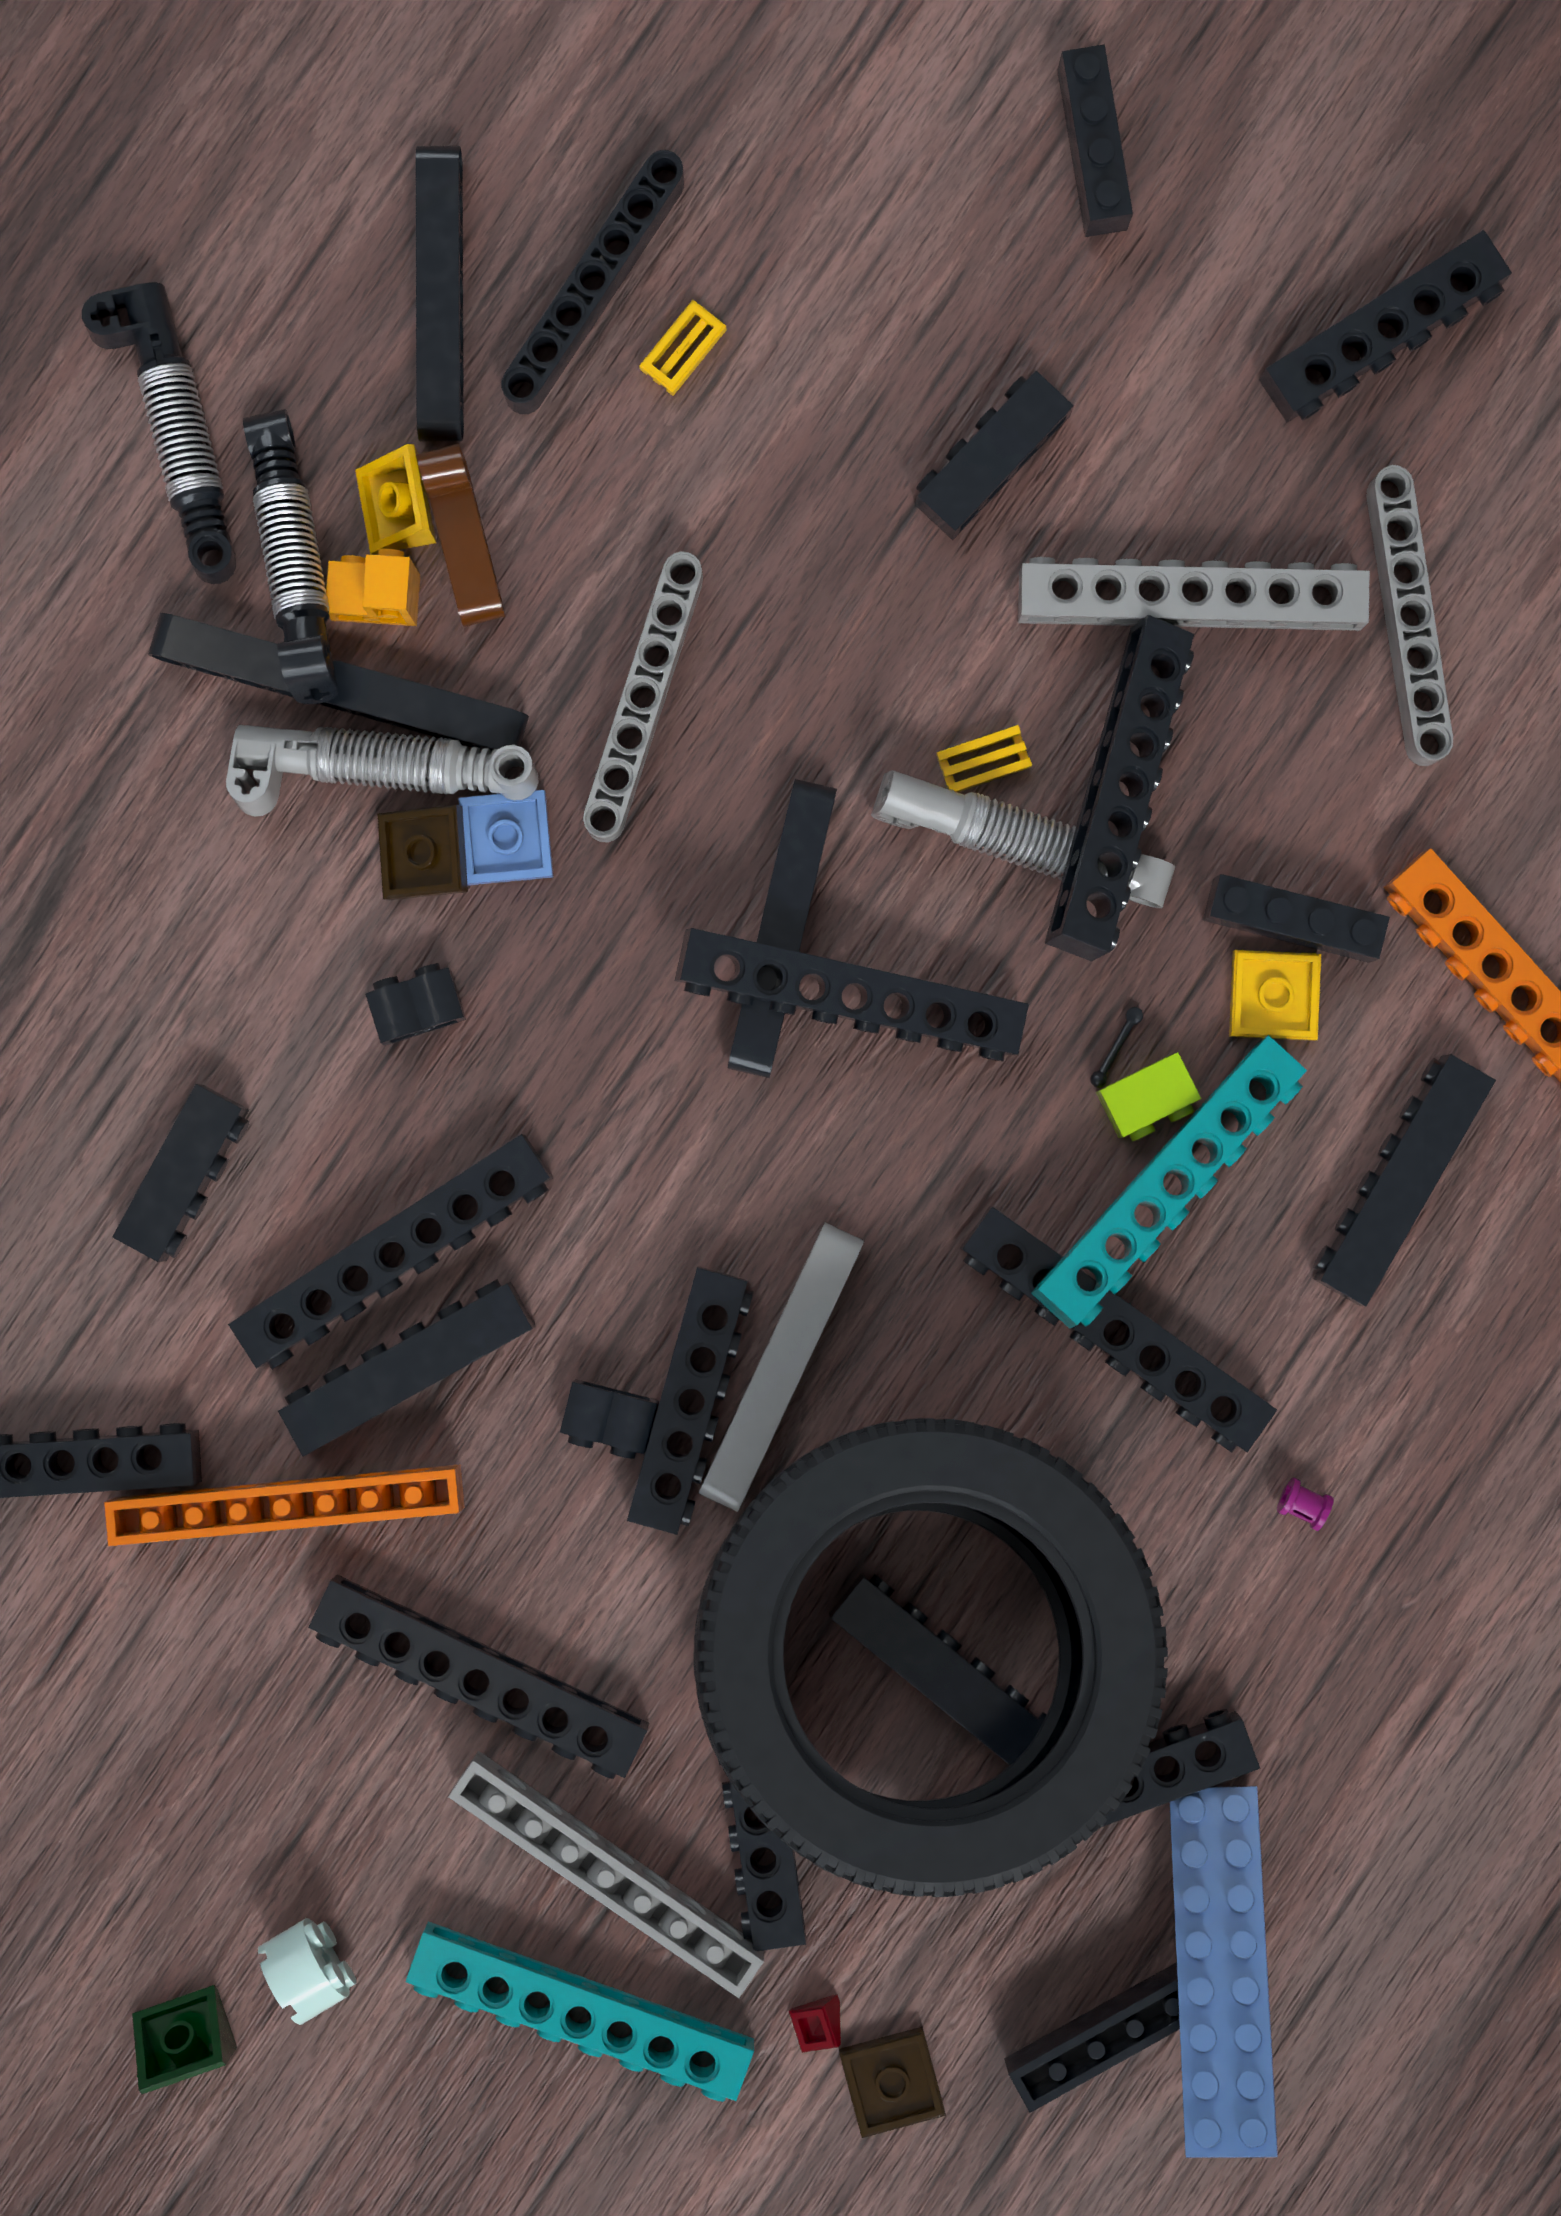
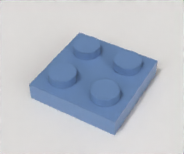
[458,790,554,885]

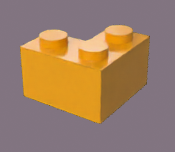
[326,549,420,626]

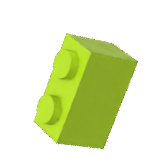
[1096,1052,1201,1142]

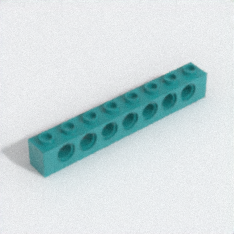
[1031,1035,1307,1329]
[405,1921,755,2102]

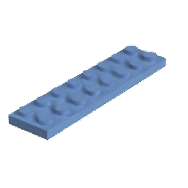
[1170,1786,1278,2158]

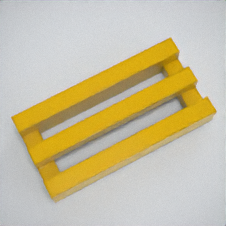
[639,300,727,396]
[936,725,1032,792]

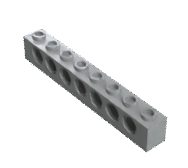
[1018,557,1370,631]
[448,1751,764,1998]

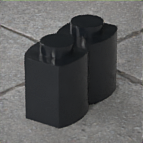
[365,963,466,1046]
[560,1379,659,1459]

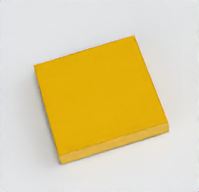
[1229,950,1321,1041]

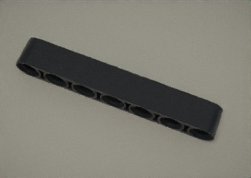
[416,146,464,442]
[501,150,684,414]
[728,779,837,1078]

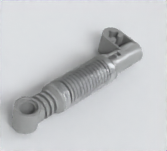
[226,725,539,817]
[871,770,1175,908]

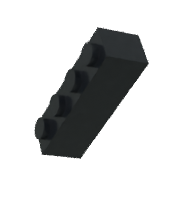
[1057,44,1133,237]
[915,371,1074,540]
[1203,874,1390,963]
[112,1084,250,1262]

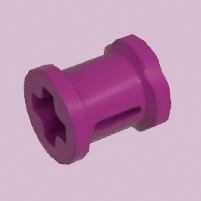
[1277,1478,1334,1531]

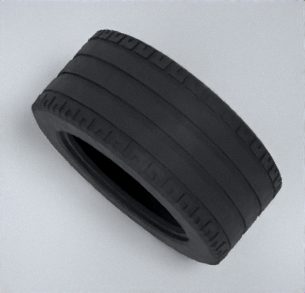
[694,1418,1168,1897]

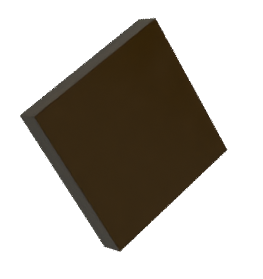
[377,805,468,900]
[839,2026,946,2138]

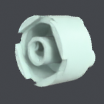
[258,1918,356,2025]

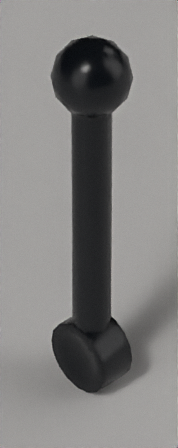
[1090,1007,1143,1088]

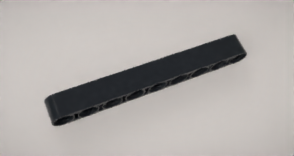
[148,613,529,753]

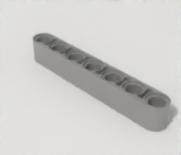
[1366,465,1453,766]
[583,551,703,843]
[698,1222,864,1512]

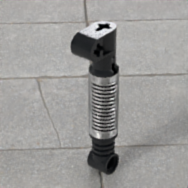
[82,282,236,584]
[243,409,338,704]

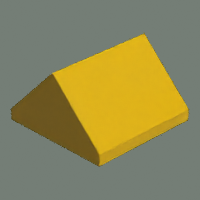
[355,444,437,554]

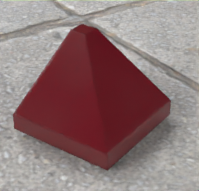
[789,1994,841,2053]

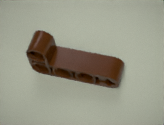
[416,444,505,627]

